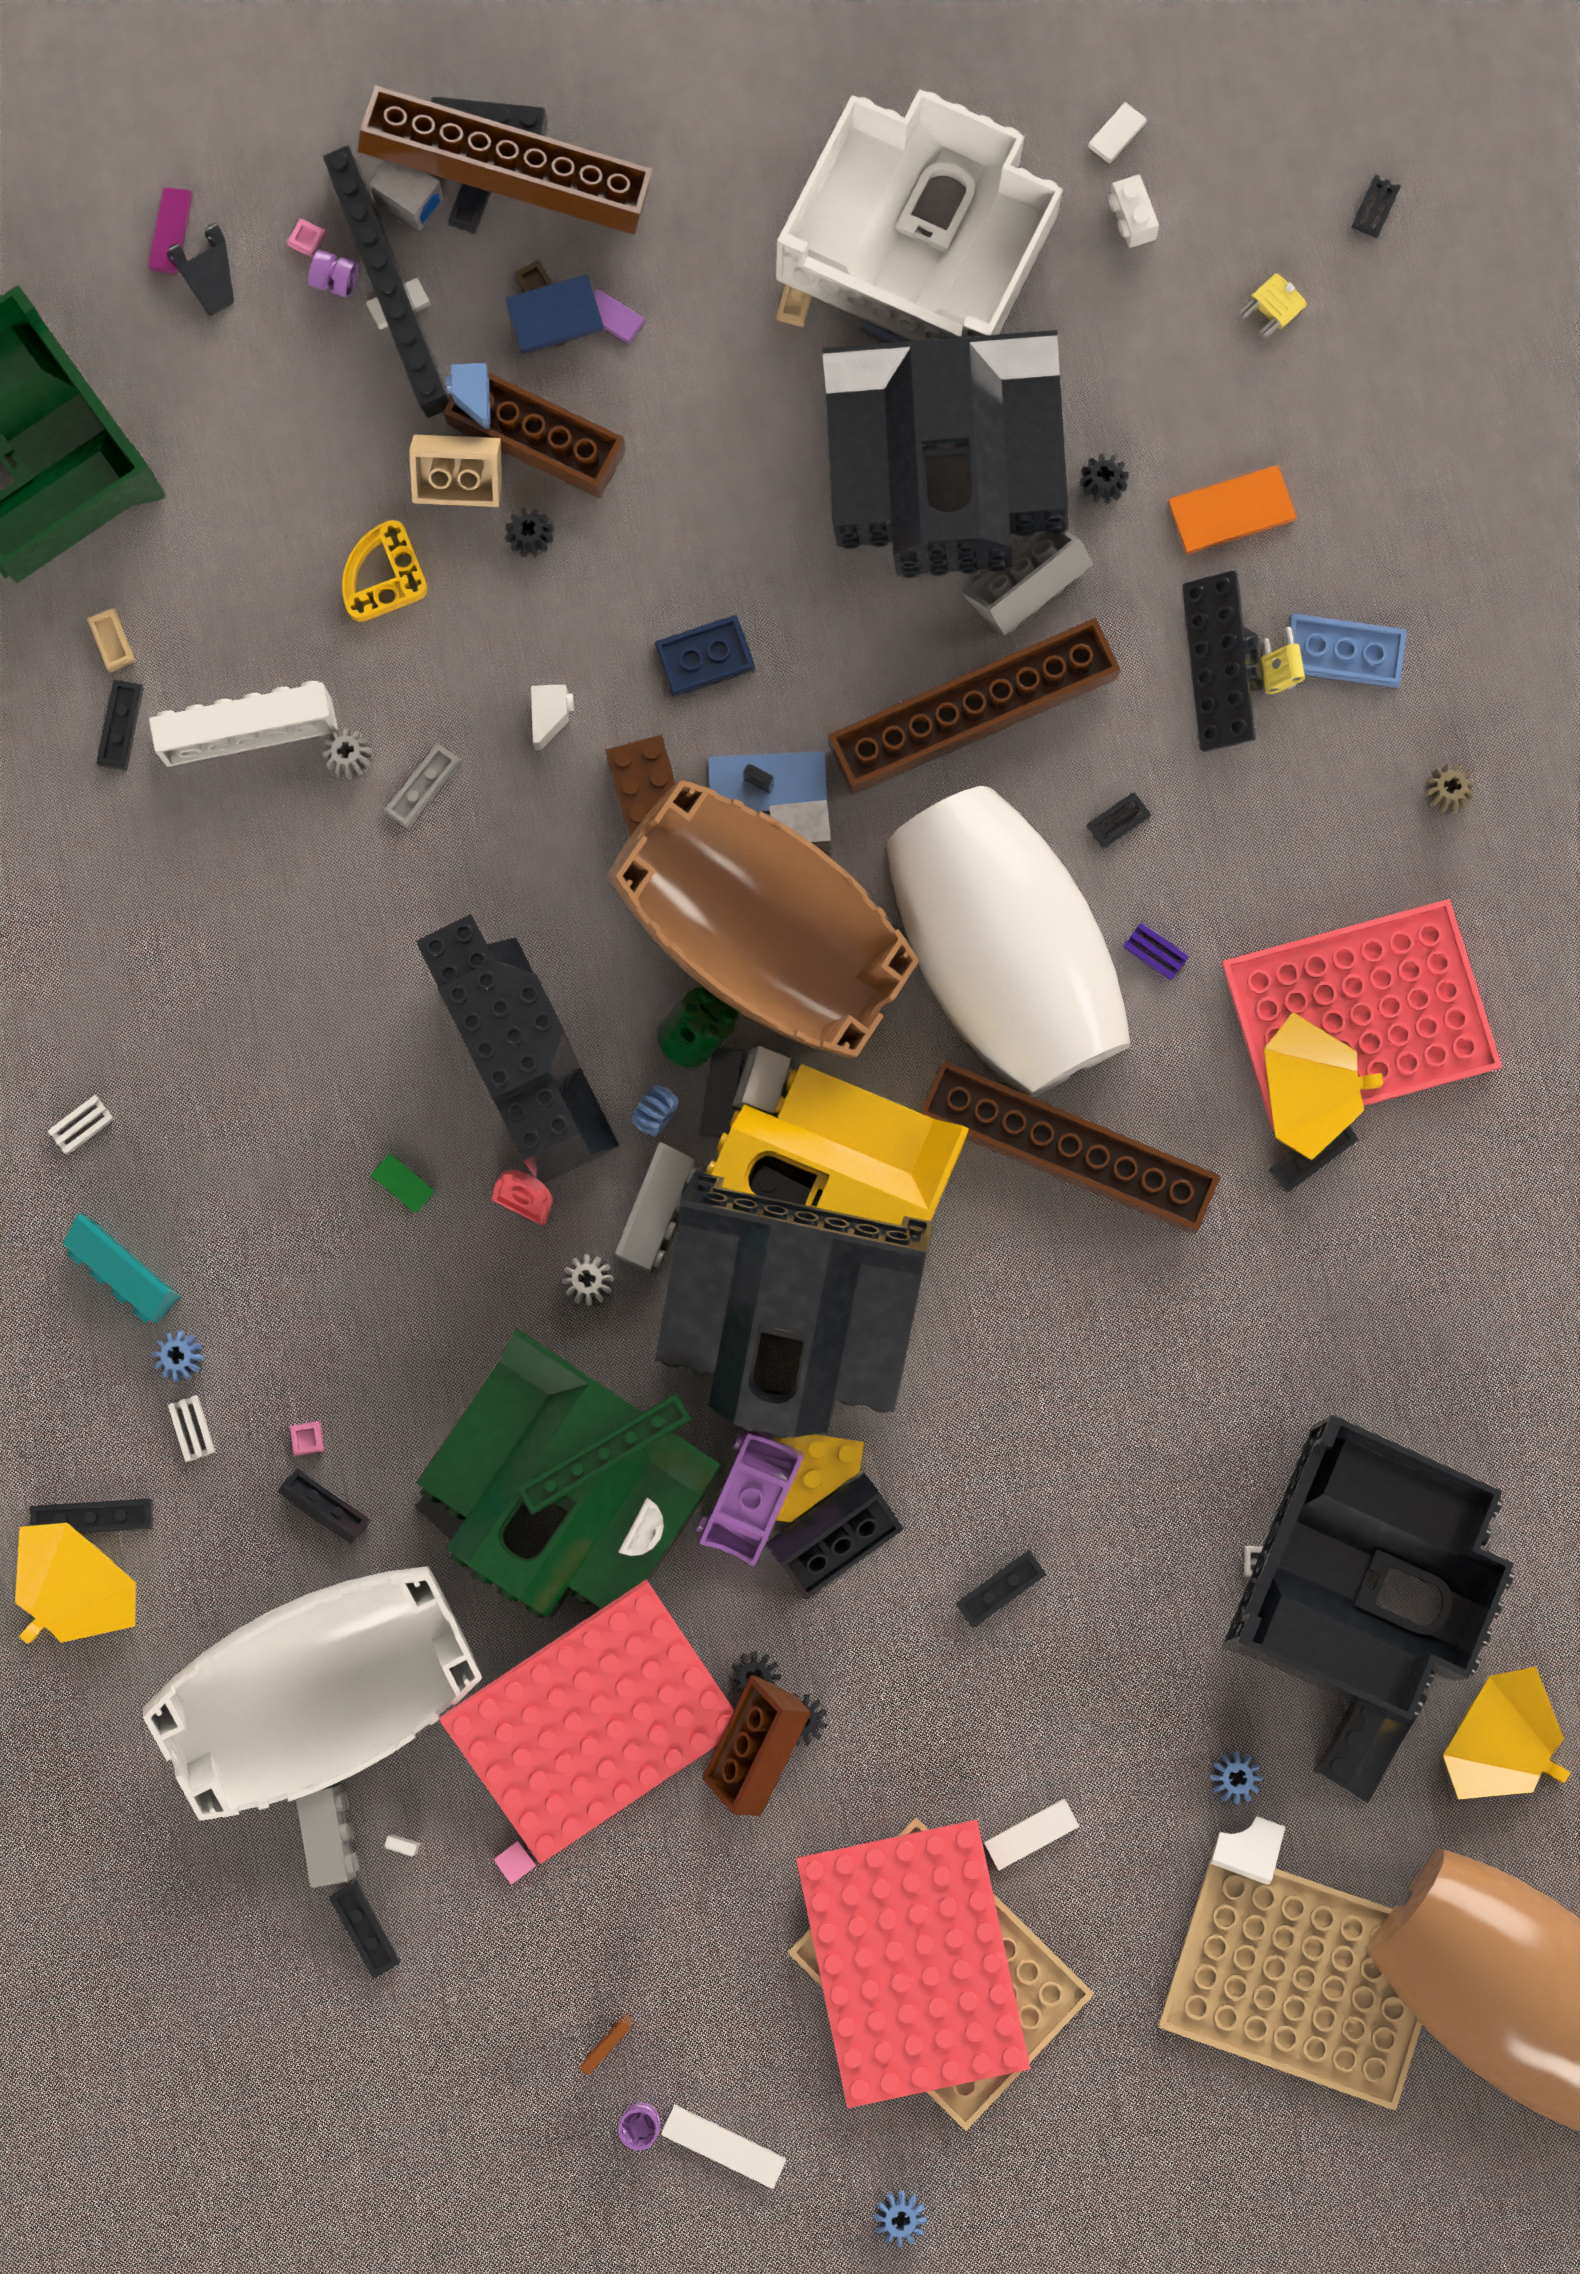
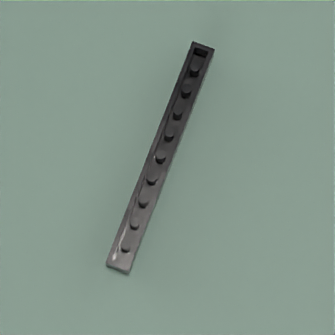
[322,145,451,418]

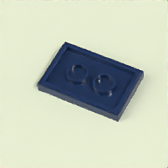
[505,274,604,354]
[654,614,756,698]

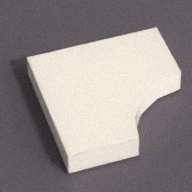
[1210,1816,1285,1885]

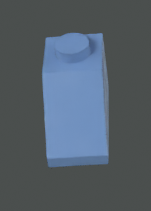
[446,363,490,429]

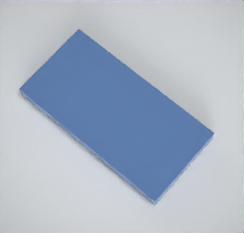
[1289,613,1407,688]
[708,751,828,814]

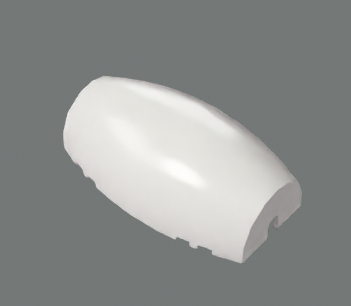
[886,786,1130,1097]
[143,1566,482,1821]

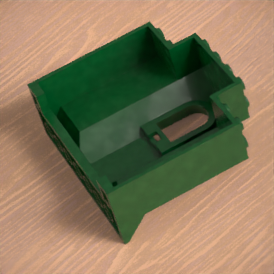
[0,285,166,584]
[416,1328,723,1619]

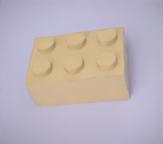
[409,434,503,507]

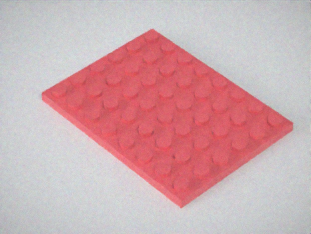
[1221,899,1502,1132]
[439,1579,734,1864]
[796,1819,1030,2108]

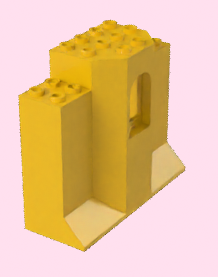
[706,1064,969,1225]

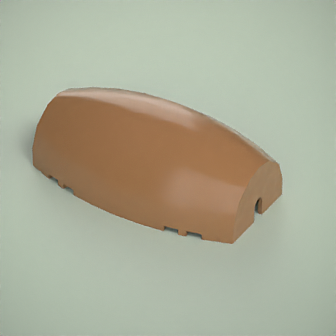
[607,780,920,1059]
[1365,1847,1580,2132]

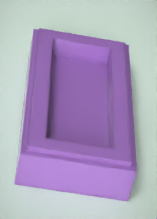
[594,288,645,345]

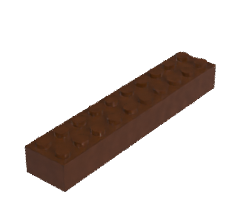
[358,85,653,235]
[828,617,1120,796]
[921,1060,1221,1235]

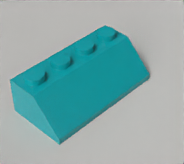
[63,1213,181,1324]

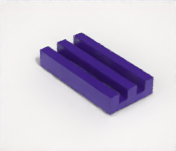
[1123,922,1189,981]

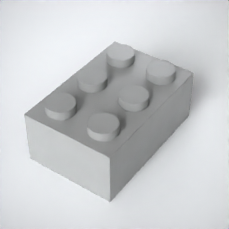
[296,1785,360,1888]

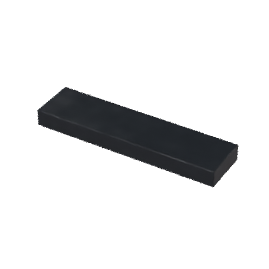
[30,1499,153,1534]

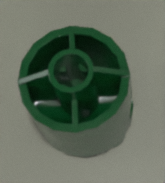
[657,986,738,1068]

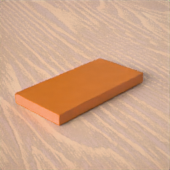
[1168,465,1297,555]

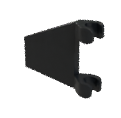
[167,223,234,316]

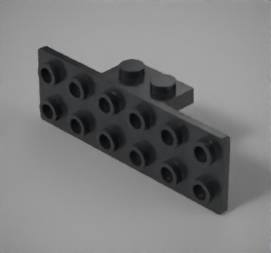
[1183,570,1264,752]

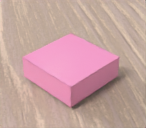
[287,218,326,258]
[289,1421,325,1457]
[493,1841,537,1885]

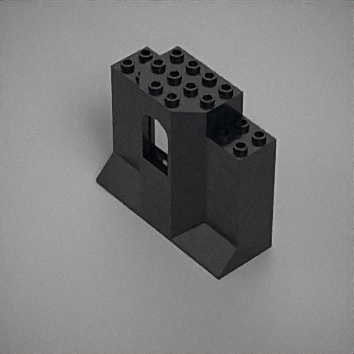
[822,330,1069,578]
[416,914,619,1184]
[655,1172,934,1438]
[1221,1415,1514,1723]

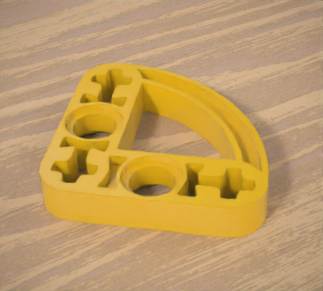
[342,520,428,622]

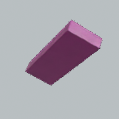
[148,187,193,275]

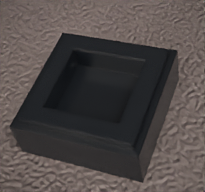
[743,764,774,793]

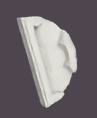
[619,1498,664,1556]

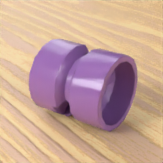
[308,250,359,298]
[618,2102,661,2151]

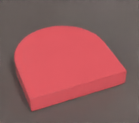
[492,1170,553,1226]

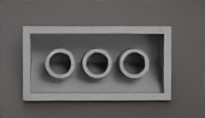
[962,530,1093,636]
[615,1142,698,1273]

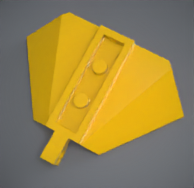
[1263,1012,1383,1160]
[15,1523,136,1644]
[1442,1666,1571,1799]

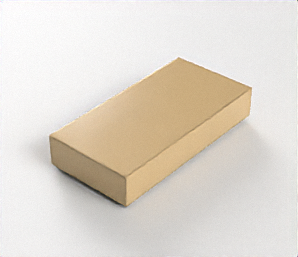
[87,608,136,673]

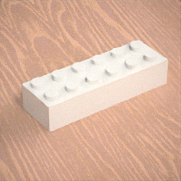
[149,681,338,767]

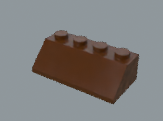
[702,1676,811,1816]

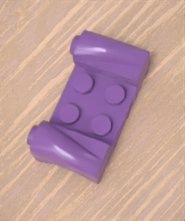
[696,1430,804,1566]

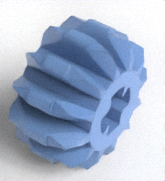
[632,1084,679,1137]
[152,1330,205,1382]
[1209,1751,1263,1805]
[874,2190,927,2247]

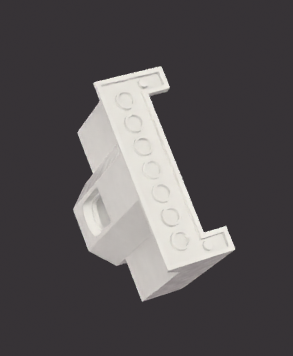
[776,89,1063,341]

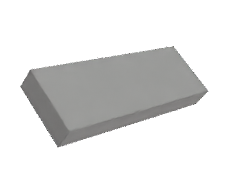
[383,743,462,830]

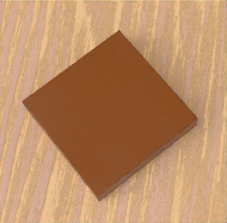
[580,2013,634,2076]

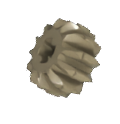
[1425,764,1476,814]

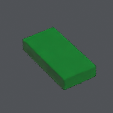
[370,1153,435,1214]

